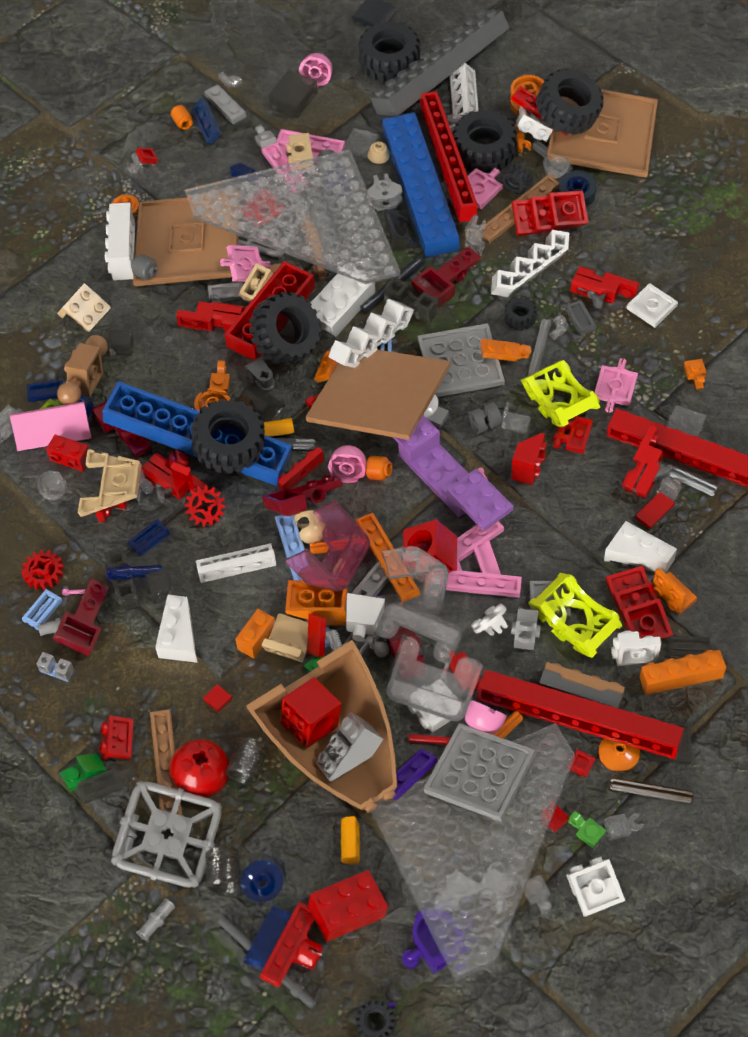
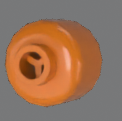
[365,456,392,481]

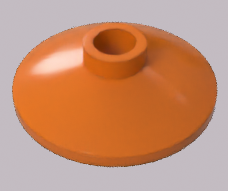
[598,738,640,772]

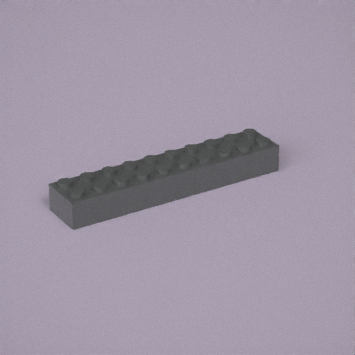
[369,9,509,116]

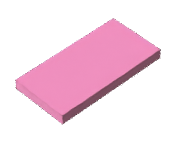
[10,402,91,451]

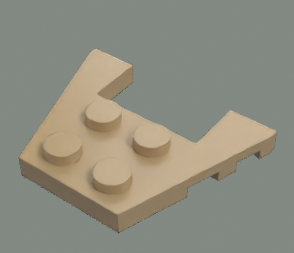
[78,450,142,517]

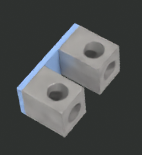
[36,652,74,682]

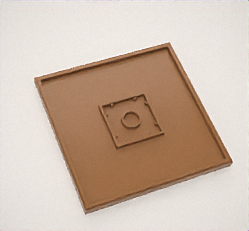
[546,89,658,178]
[133,192,240,286]
[306,350,451,440]

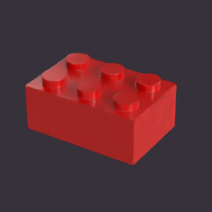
[308,870,388,942]

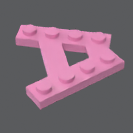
[261,129,345,196]
[441,521,522,598]

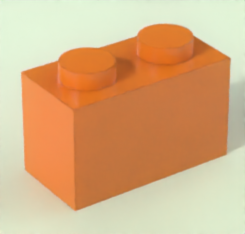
[235,609,275,658]

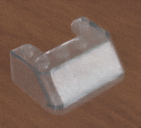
[370,601,464,679]
[386,635,483,722]

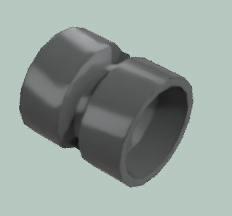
[468,403,502,434]

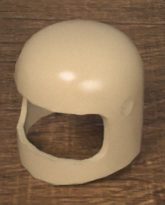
[294,510,326,544]

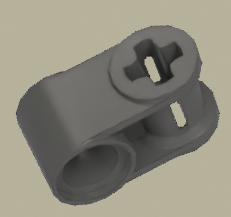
[244,357,275,392]

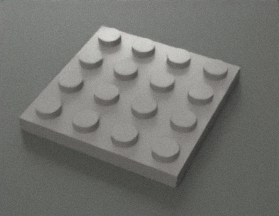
[418,323,505,397]
[423,723,535,822]

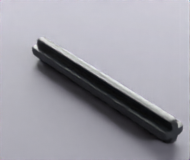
[360,256,425,314]

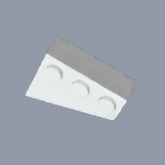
[604,521,677,573]
[155,595,197,663]

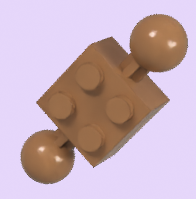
[57,335,108,405]

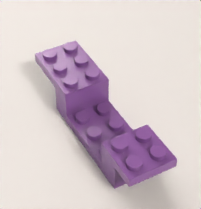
[393,415,514,531]

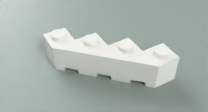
[491,230,569,297]
[329,299,414,368]

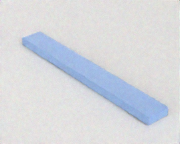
[275,515,331,647]

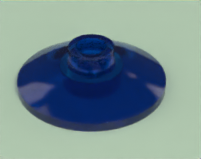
[240,860,283,902]

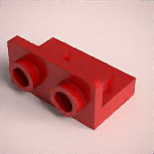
[99,715,133,761]

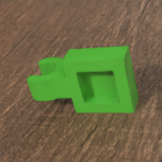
[568,811,607,849]

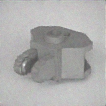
[367,173,402,211]
[511,607,541,650]

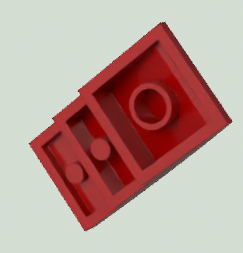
[511,191,589,236]
[605,566,673,640]

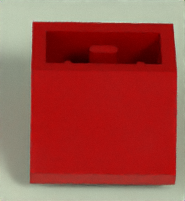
[511,433,547,485]

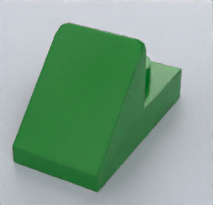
[60,754,107,792]

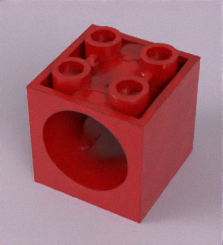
[403,519,457,580]
[280,677,342,748]

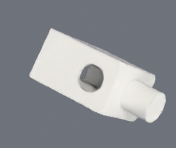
[346,593,385,642]

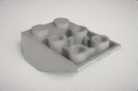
[316,712,384,781]

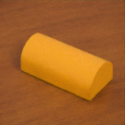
[264,418,294,437]
[341,816,360,864]

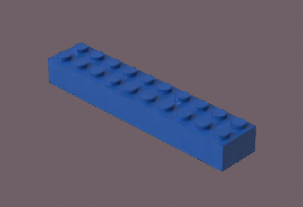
[382,112,459,258]
[103,381,292,486]

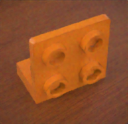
[653,568,697,615]

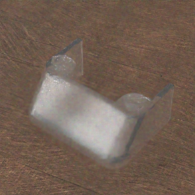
[377,546,449,624]

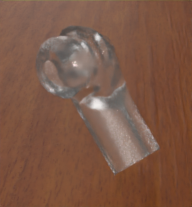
[218,72,242,88]
[127,153,143,175]
[440,181,452,205]
[549,315,567,340]
[138,468,154,494]

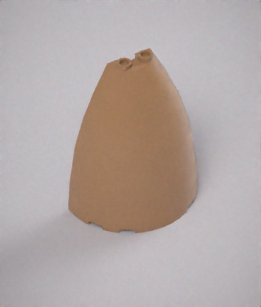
[246,640,397,813]

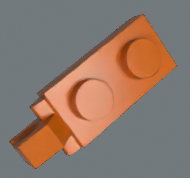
[480,339,531,361]

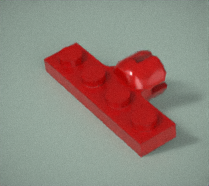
[260,902,323,988]

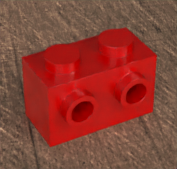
[46,434,89,472]

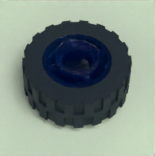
[558,170,597,207]

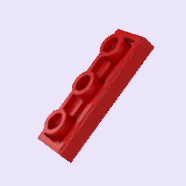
[278,447,324,490]
[168,450,191,476]

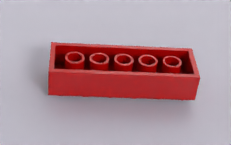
[224,261,315,361]

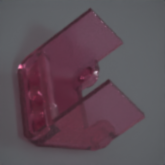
[285,500,370,591]

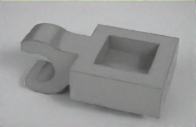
[255,125,277,148]

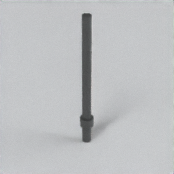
[218,916,317,1009]

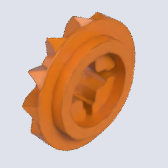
[112,194,139,214]

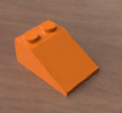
[285,580,348,626]

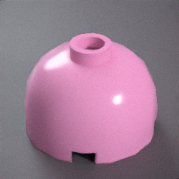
[299,53,333,88]
[328,445,366,483]
[465,700,507,734]

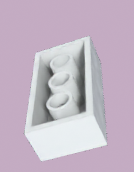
[105,203,135,280]
[311,265,375,340]

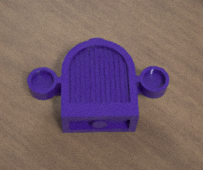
[402,909,474,975]

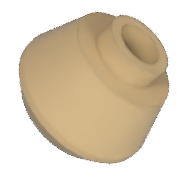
[368,142,390,164]

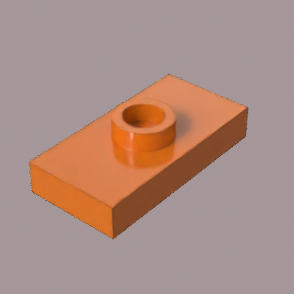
[314,350,338,383]

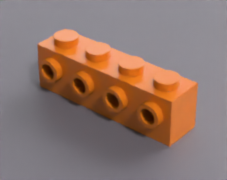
[639,650,726,695]

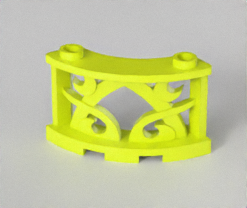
[521,360,600,427]
[528,573,622,658]

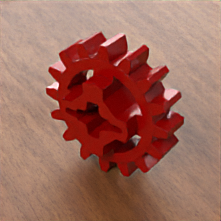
[184,485,226,527]
[21,550,65,590]

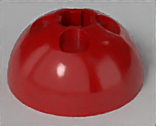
[169,739,230,798]

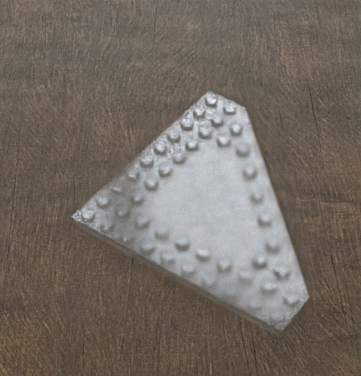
[185,149,400,284]
[371,723,575,981]

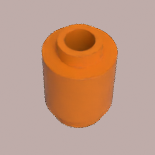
[171,105,193,130]

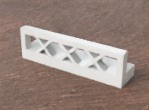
[450,63,478,122]
[196,543,276,583]

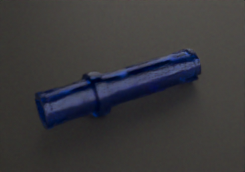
[106,564,163,581]

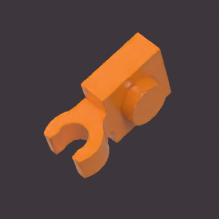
[515,124,531,153]
[684,359,707,389]
[209,361,230,393]

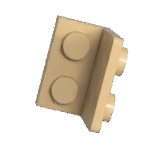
[57,283,111,332]
[261,613,308,663]

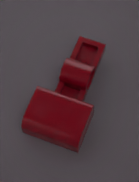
[411,247,480,307]
[91,400,152,458]
[262,475,343,517]
[52,578,109,656]

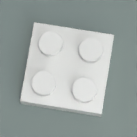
[627,283,678,327]

